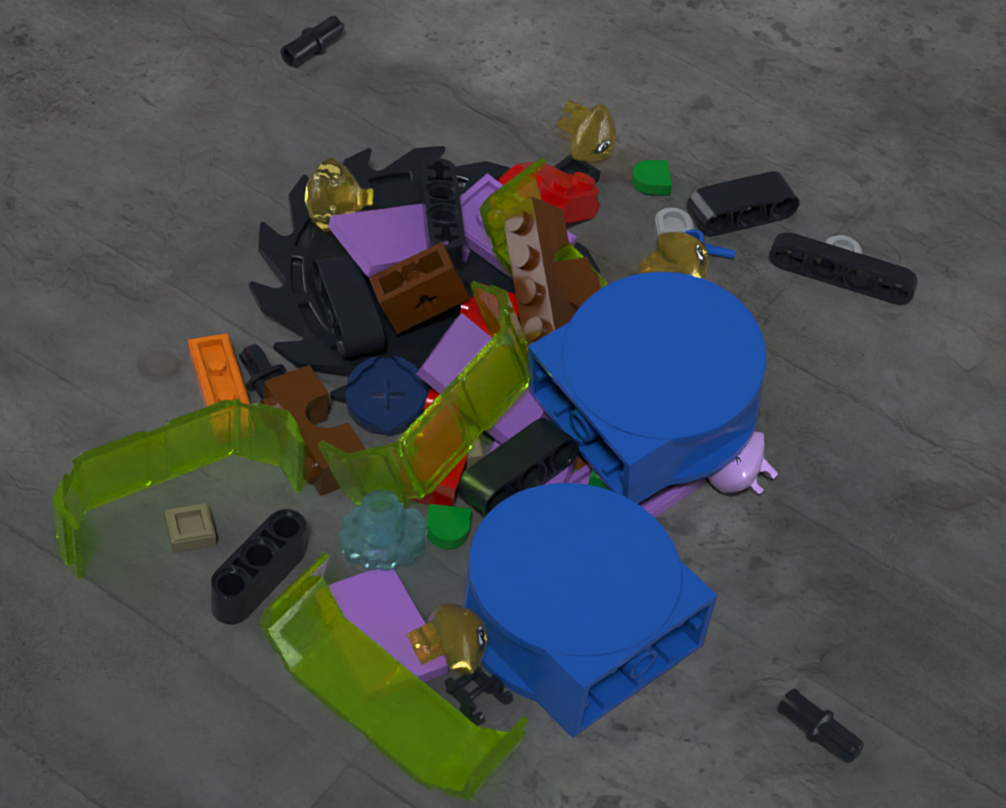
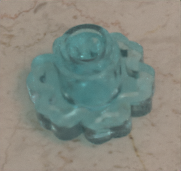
[338,490,428,571]

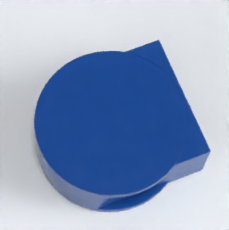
[528,272,766,504]
[462,483,717,738]

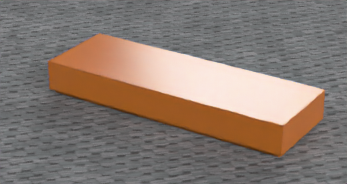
[188,333,257,440]

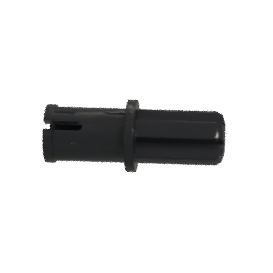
[280,16,344,67]
[778,688,864,763]

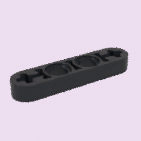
[420,158,465,263]
[769,232,918,305]

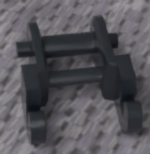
[445,662,513,726]

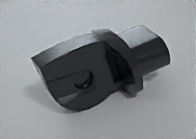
[239,344,286,400]

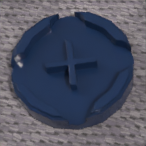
[345,356,428,435]

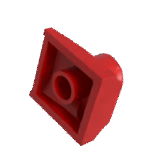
[498,161,600,224]

